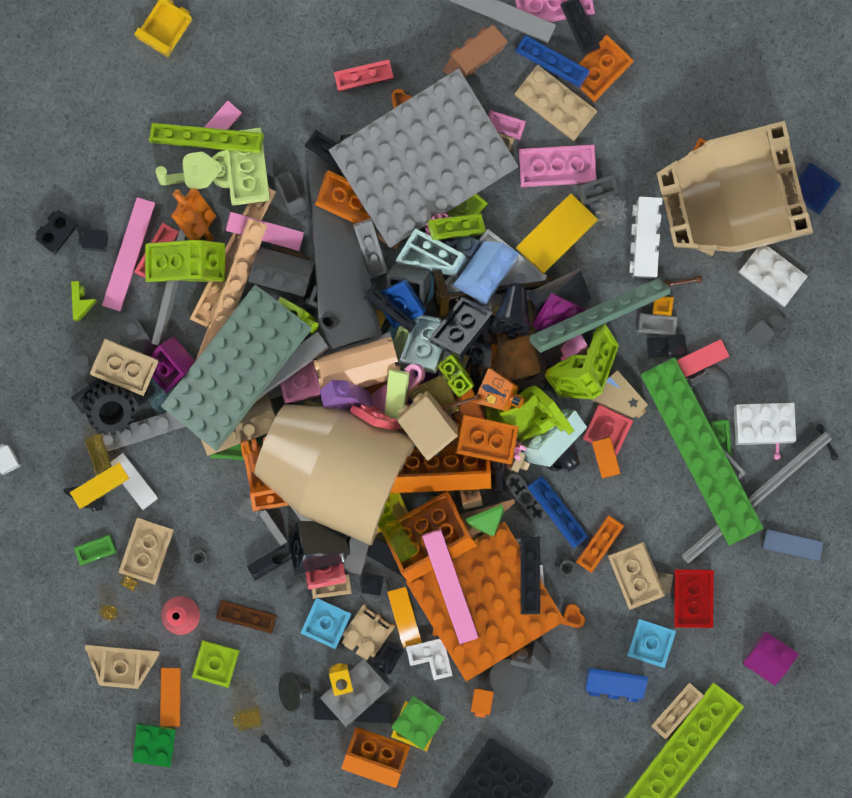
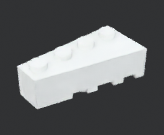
[629,197,662,279]

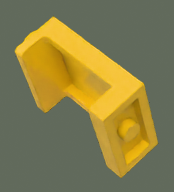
[134,0,192,57]

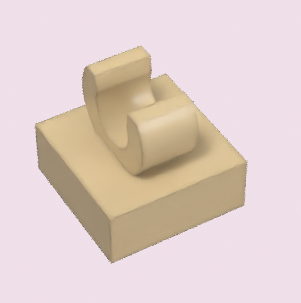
[505,452,530,472]

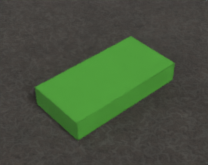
[74,534,117,566]

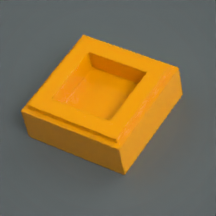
[652,296,674,316]

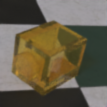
[232,706,263,731]

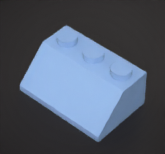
[454,241,519,306]

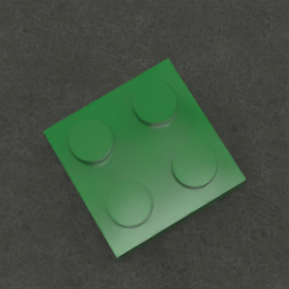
[132,723,176,768]

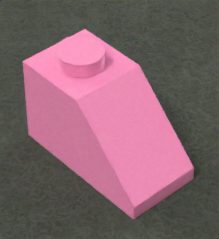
[560,334,588,368]

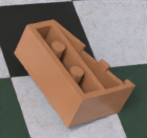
[443,25,508,78]

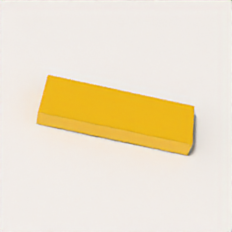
[70,462,130,509]

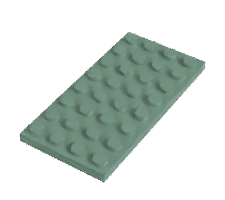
[161,285,312,451]

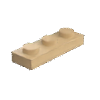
[651,683,704,739]

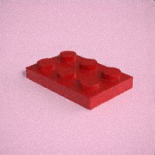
[674,569,714,628]

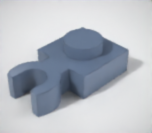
[446,236,482,259]

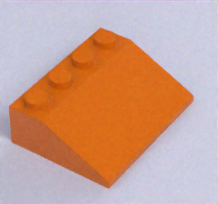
[381,491,477,583]

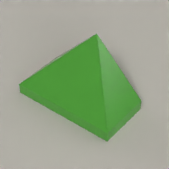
[466,504,504,537]

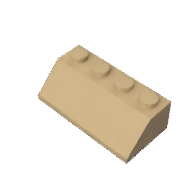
[201,393,277,456]

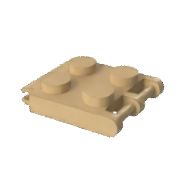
[342,604,396,661]

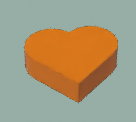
[392,89,412,109]
[561,604,585,628]

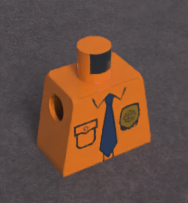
[474,368,524,411]

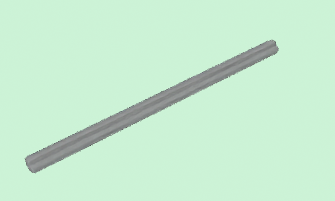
[682,432,832,563]

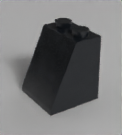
[288,521,350,575]

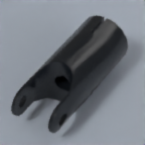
[247,546,291,581]

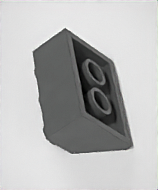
[248,247,315,299]

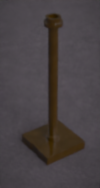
[433,270,554,324]

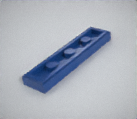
[515,35,590,88]
[527,476,589,548]

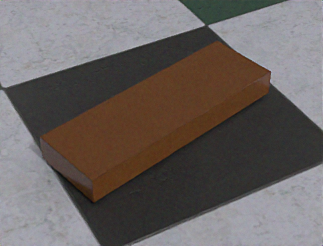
[216,600,277,634]

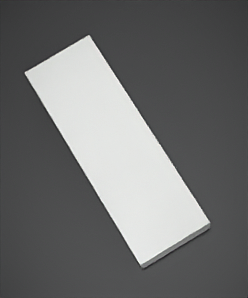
[108,453,158,510]

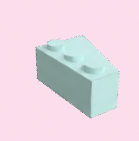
[396,228,468,277]
[520,409,587,467]

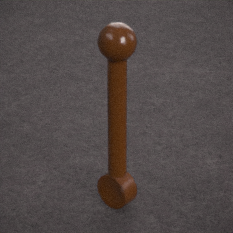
[665,275,703,287]
[442,394,481,411]

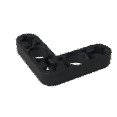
[465,338,492,395]

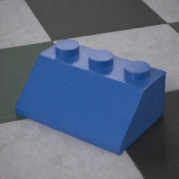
[584,667,648,702]

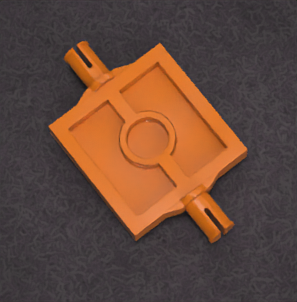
[171,189,216,241]

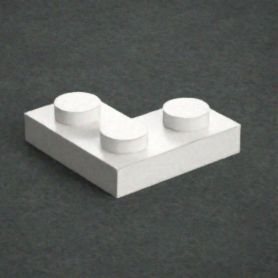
[406,639,453,680]

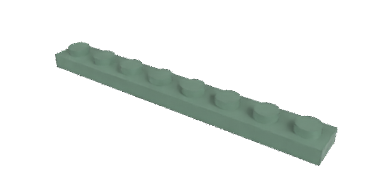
[529,277,670,353]

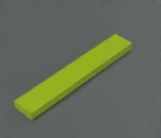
[149,123,264,153]

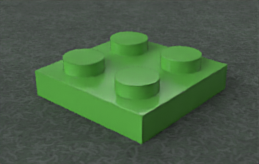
[391,695,445,750]

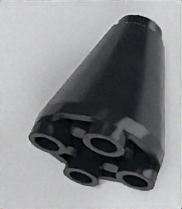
[491,283,530,339]

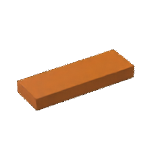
[576,515,624,573]
[160,668,181,727]

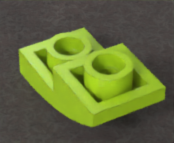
[437,354,474,398]

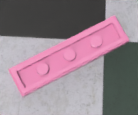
[225,212,304,251]

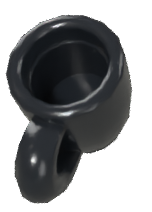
[547,445,580,472]

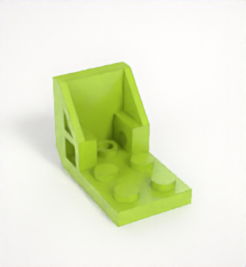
[145,240,225,283]
[545,324,619,399]
[497,385,575,442]

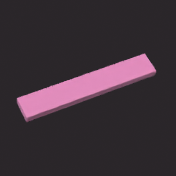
[102,197,156,312]
[422,529,478,644]

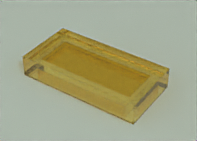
[84,433,112,476]

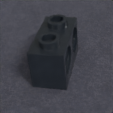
[35,209,79,255]

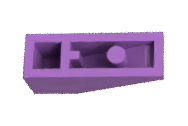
[320,380,373,409]

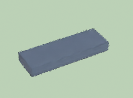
[762,529,824,561]

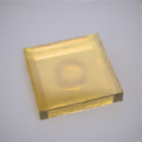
[408,375,460,415]

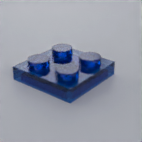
[798,162,841,215]

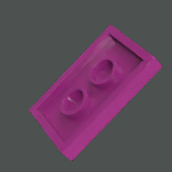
[532,292,587,342]

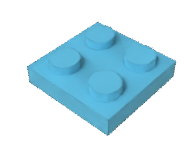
[301,598,351,649]
[627,619,676,668]

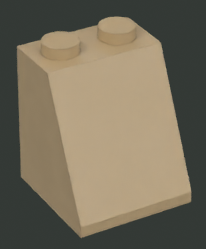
[397,391,458,460]

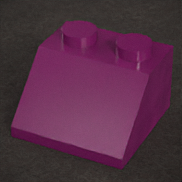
[150,336,195,394]
[743,632,799,686]

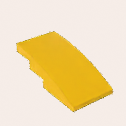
[516,194,598,274]

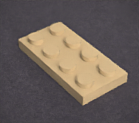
[514,65,597,141]

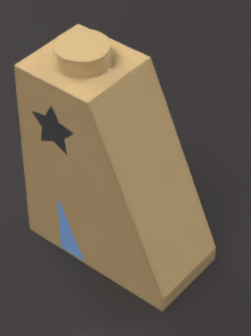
[590,370,648,419]

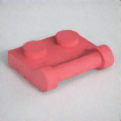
[350,404,400,431]

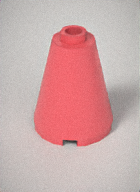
[161,596,200,635]

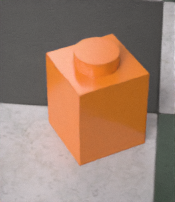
[471,688,494,718]

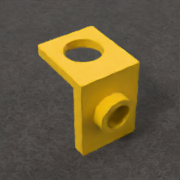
[329,663,353,696]

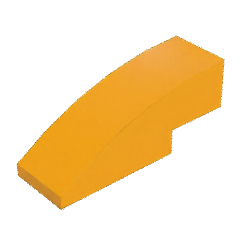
[387,587,422,648]

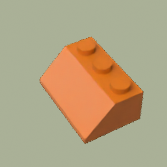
[341,727,410,788]

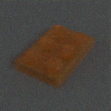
[479,335,541,381]

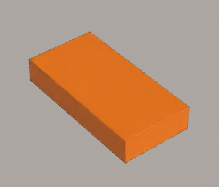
[592,436,621,478]

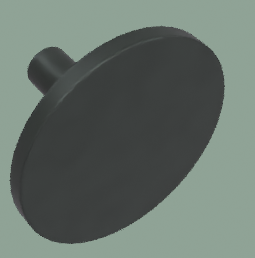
[279,672,311,711]

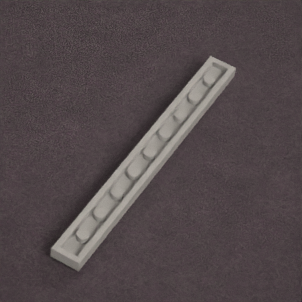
[96,384,283,453]

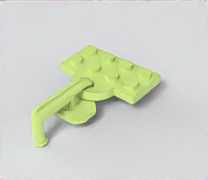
[155,128,270,206]

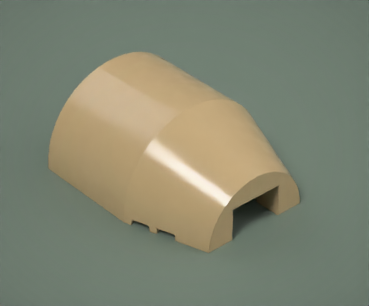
[657,121,813,253]
[255,404,415,546]

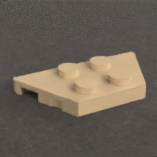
[85,645,160,689]

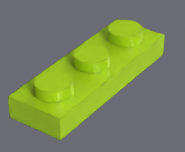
[427,214,486,240]

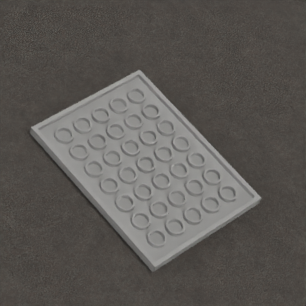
[329,68,519,248]

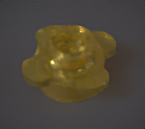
[99,605,118,621]

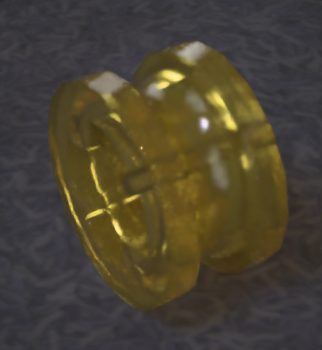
[120,575,139,592]

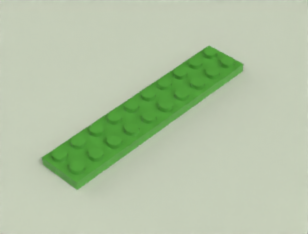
[640,357,764,546]

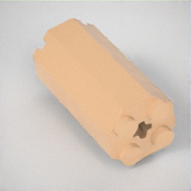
[314,337,401,389]

